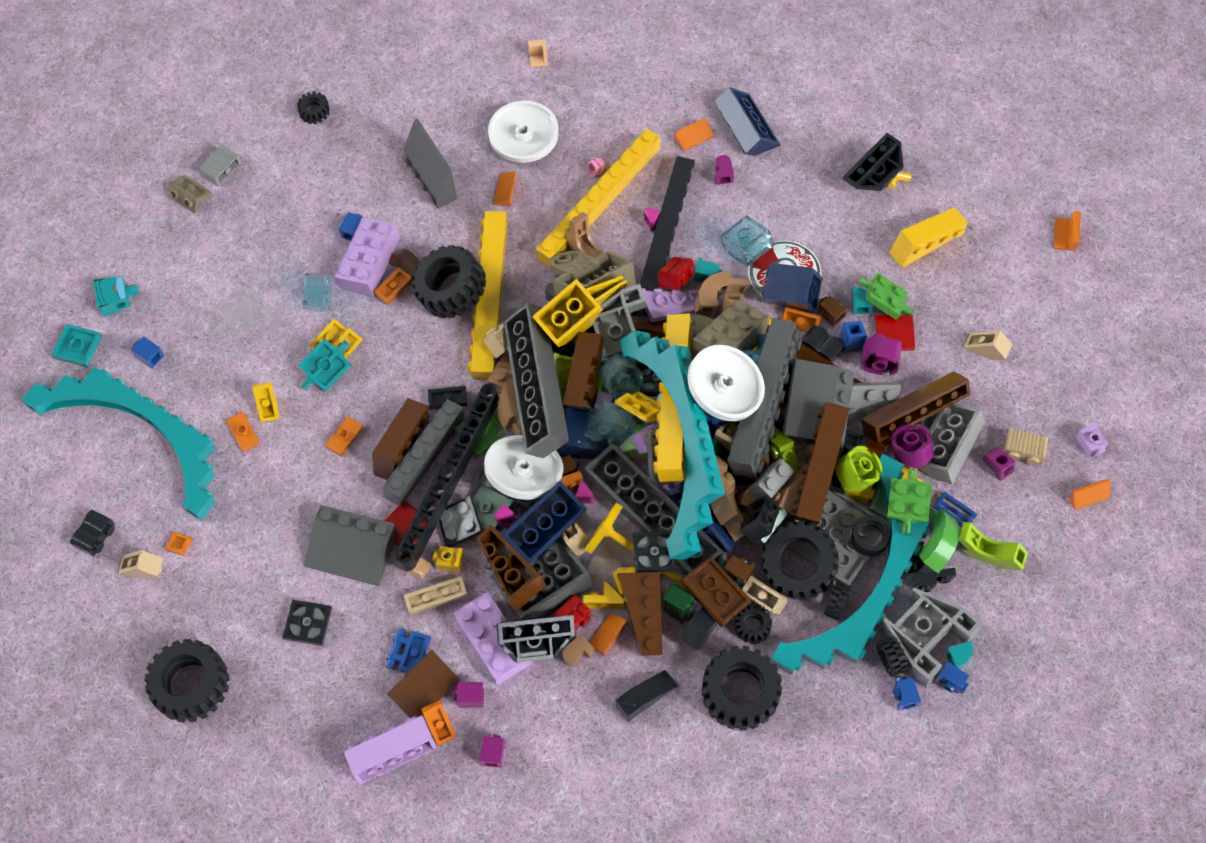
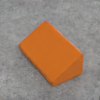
[675,118,714,151]
[493,171,517,207]
[781,307,821,332]
[1069,479,1110,510]
[590,613,628,657]

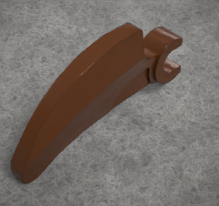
[389,249,421,280]

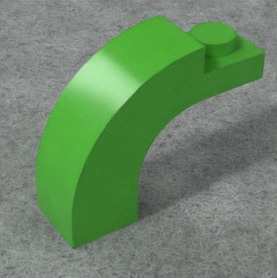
[917,507,960,573]

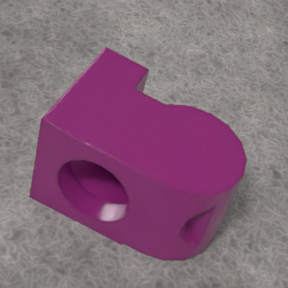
[715,155,734,185]
[983,447,1015,481]

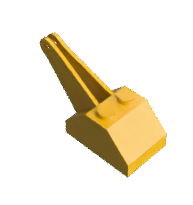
[532,275,628,347]

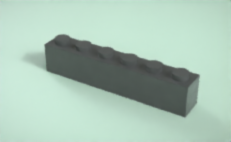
[382,399,465,507]

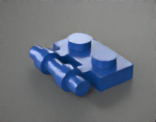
[385,628,431,673]

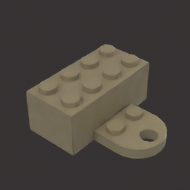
[550,251,636,300]
[690,300,768,360]

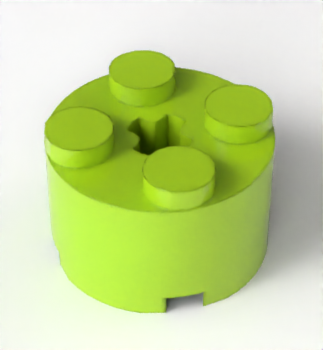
[834,446,882,492]

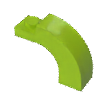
[959,522,1028,570]

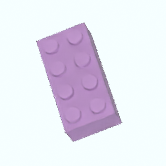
[335,218,401,296]
[453,592,532,685]
[344,716,437,784]

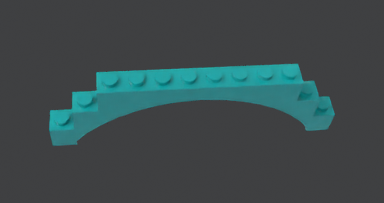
[620,330,725,560]
[21,367,216,521]
[770,454,930,675]

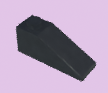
[679,607,718,650]
[615,670,678,722]

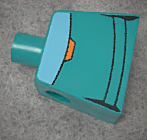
[93,277,140,317]

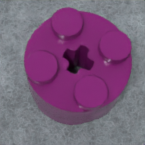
[860,333,902,375]
[892,424,934,471]

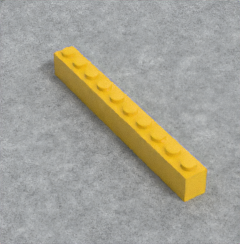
[536,128,660,268]
[468,211,508,380]
[654,313,692,482]

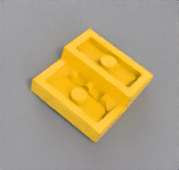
[309,319,363,359]
[615,391,661,422]

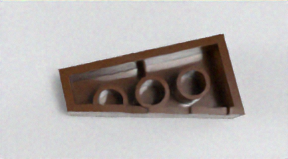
[563,332,605,413]
[372,398,430,480]
[476,525,546,612]
[617,572,663,656]

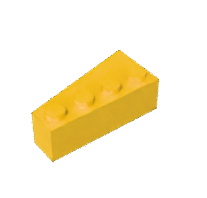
[889,207,968,268]

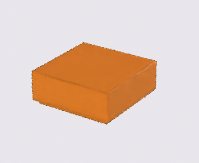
[165,531,192,556]

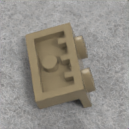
[168,175,211,213]

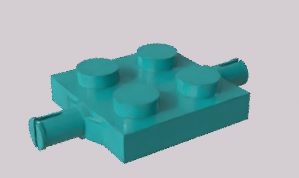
[298,338,352,392]

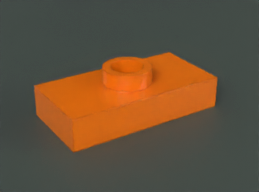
[374,268,413,305]
[226,412,260,452]
[325,416,364,457]

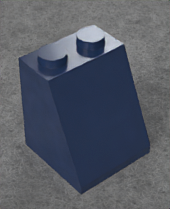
[762,263,823,314]
[556,408,611,459]

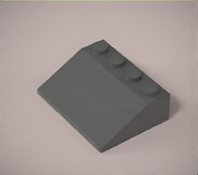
[403,118,457,208]
[782,359,854,448]
[304,505,398,586]
[491,536,593,619]

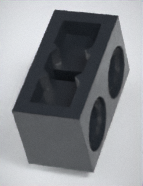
[740,495,780,543]

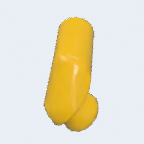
[887,171,911,189]

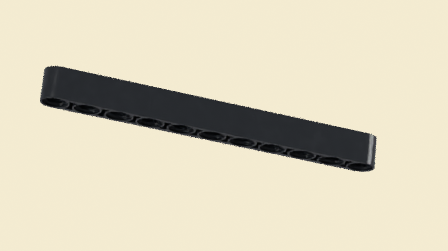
[631,156,695,318]
[395,383,499,572]

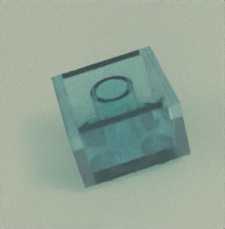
[719,215,775,267]
[584,400,637,446]

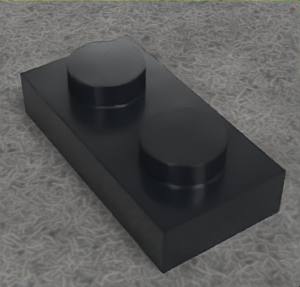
[428,386,467,410]

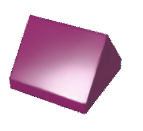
[644,208,660,231]
[576,481,594,504]
[494,503,518,527]

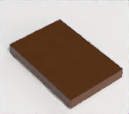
[680,555,751,628]
[387,650,460,718]

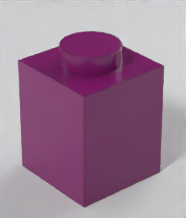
[454,682,484,708]
[480,734,506,768]

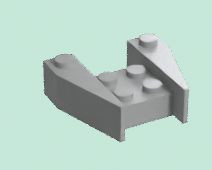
[592,284,658,366]
[882,587,983,688]

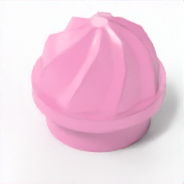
[587,158,606,175]

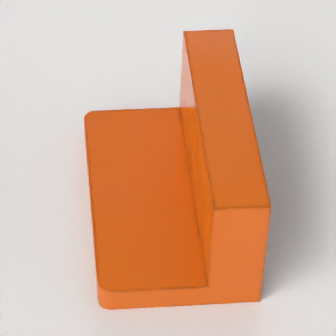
[1053,211,1081,251]

